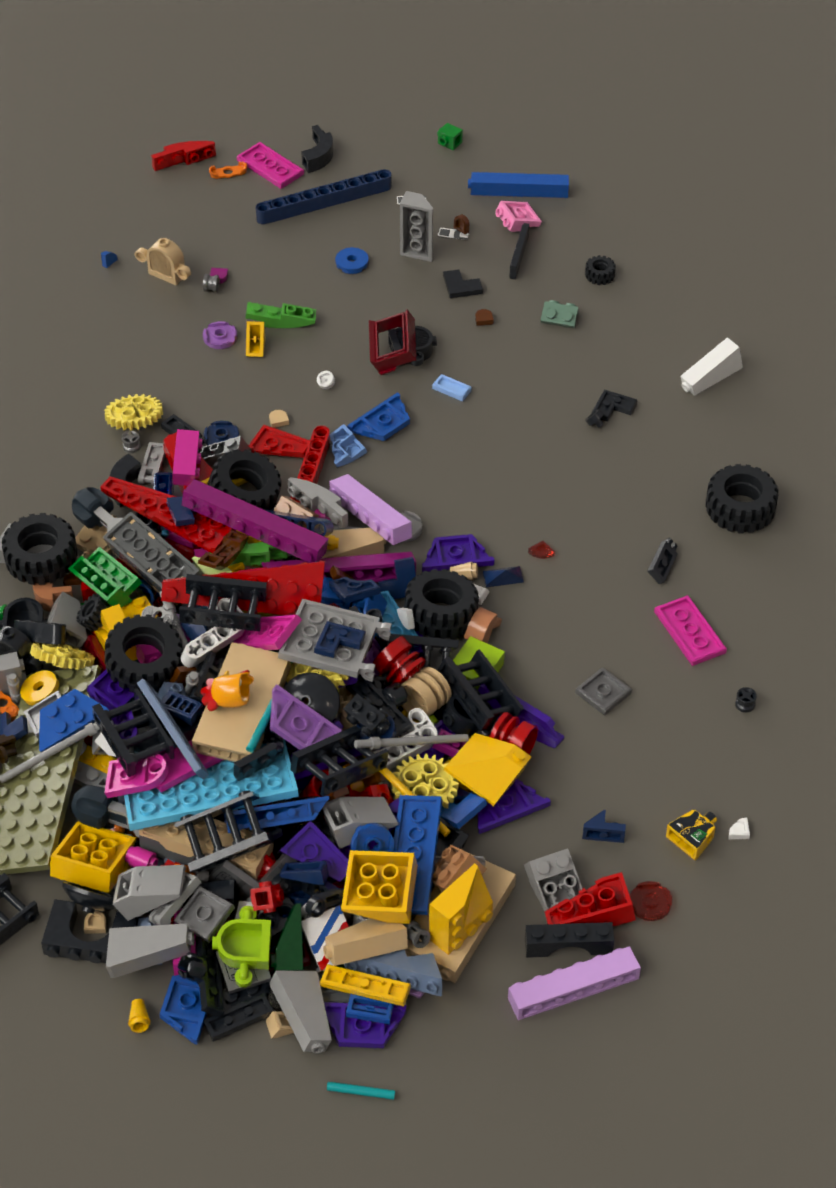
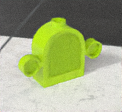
[212,906,271,988]

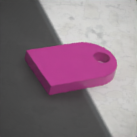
[104,754,169,798]

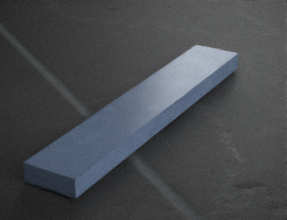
[137,679,209,780]

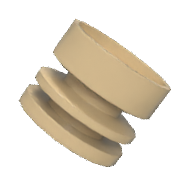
[398,667,452,720]

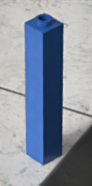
[468,172,569,198]

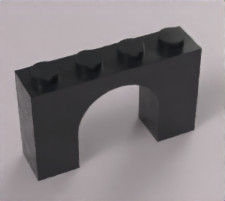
[41,899,140,963]

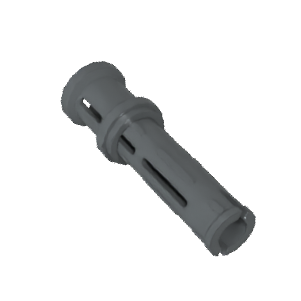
[403,920,431,948]

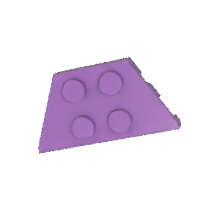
[270,684,342,750]

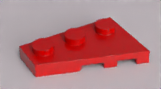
[248,425,310,458]

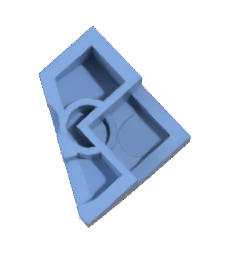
[330,424,367,467]

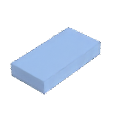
[432,374,472,402]

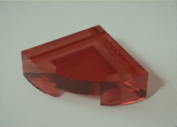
[528,541,555,559]

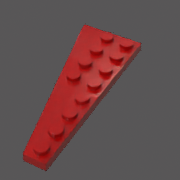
[100,476,236,553]
[161,560,325,615]

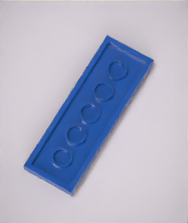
[393,795,443,915]

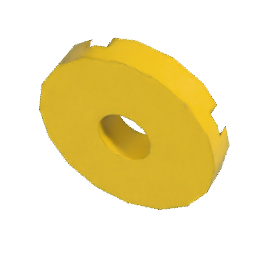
[20,670,59,706]

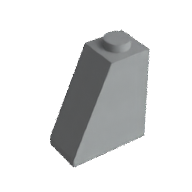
[47,591,87,648]

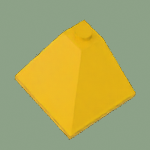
[443,733,531,806]

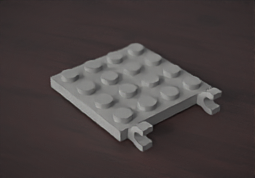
[278,599,392,682]

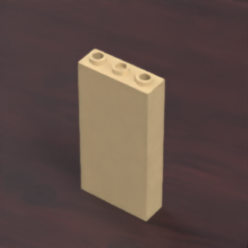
[192,642,291,762]
[405,850,516,983]

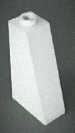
[680,338,743,396]

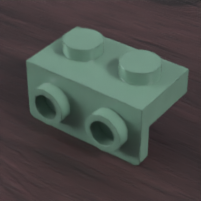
[540,300,579,328]

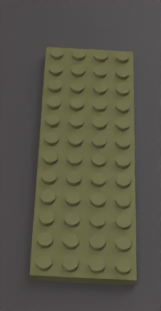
[0,665,101,875]

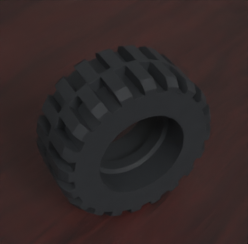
[208,449,282,510]
[705,464,779,534]
[2,513,78,585]
[404,569,479,639]
[105,614,183,694]

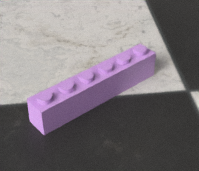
[329,474,412,545]
[508,946,641,1020]

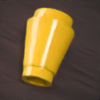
[128,999,151,1033]

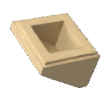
[266,1011,294,1038]

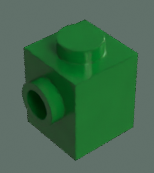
[437,123,463,150]

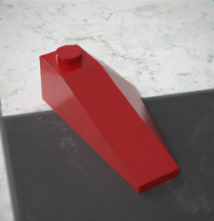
[544,872,636,926]

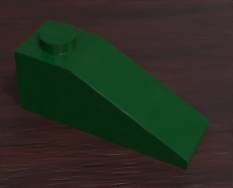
[270,903,303,972]

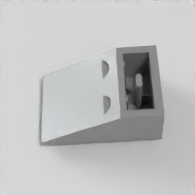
[322,797,398,849]
[524,848,583,911]
[113,865,186,921]

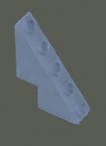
[345,949,442,996]

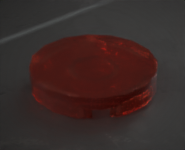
[630,881,672,921]

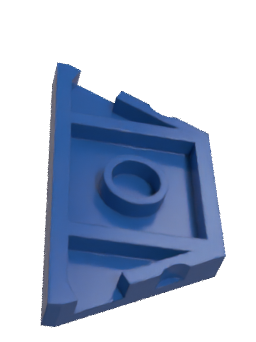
[347,392,410,441]
[39,689,109,752]
[160,975,207,1045]

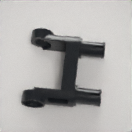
[272,873,344,918]

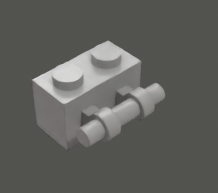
[0,652,27,704]

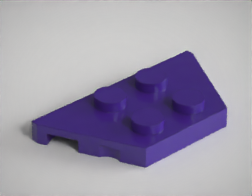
[422,534,495,572]
[87,670,141,721]
[478,779,551,834]
[324,1002,406,1048]

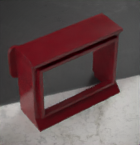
[369,309,416,375]

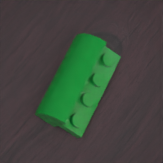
[68,546,142,607]

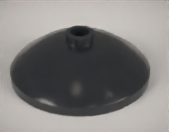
[283,672,340,723]
[62,882,116,914]

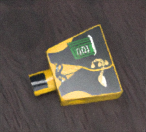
[666,810,717,860]

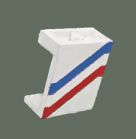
[301,905,349,972]

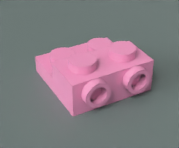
[496,201,542,232]

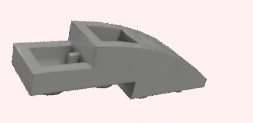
[288,477,348,529]

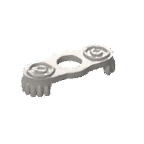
[142,605,179,629]

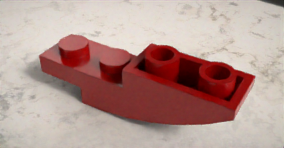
[151,141,216,171]

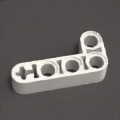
[180,598,245,667]
[373,708,437,770]

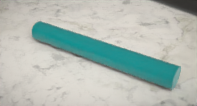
[246,699,272,753]
[327,1081,395,1100]

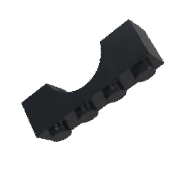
[525,922,614,958]

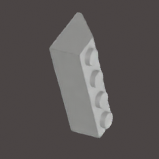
[400,191,433,262]

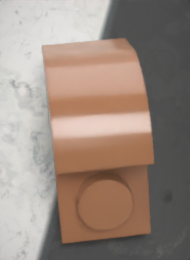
[33,582,74,612]
[464,607,502,643]

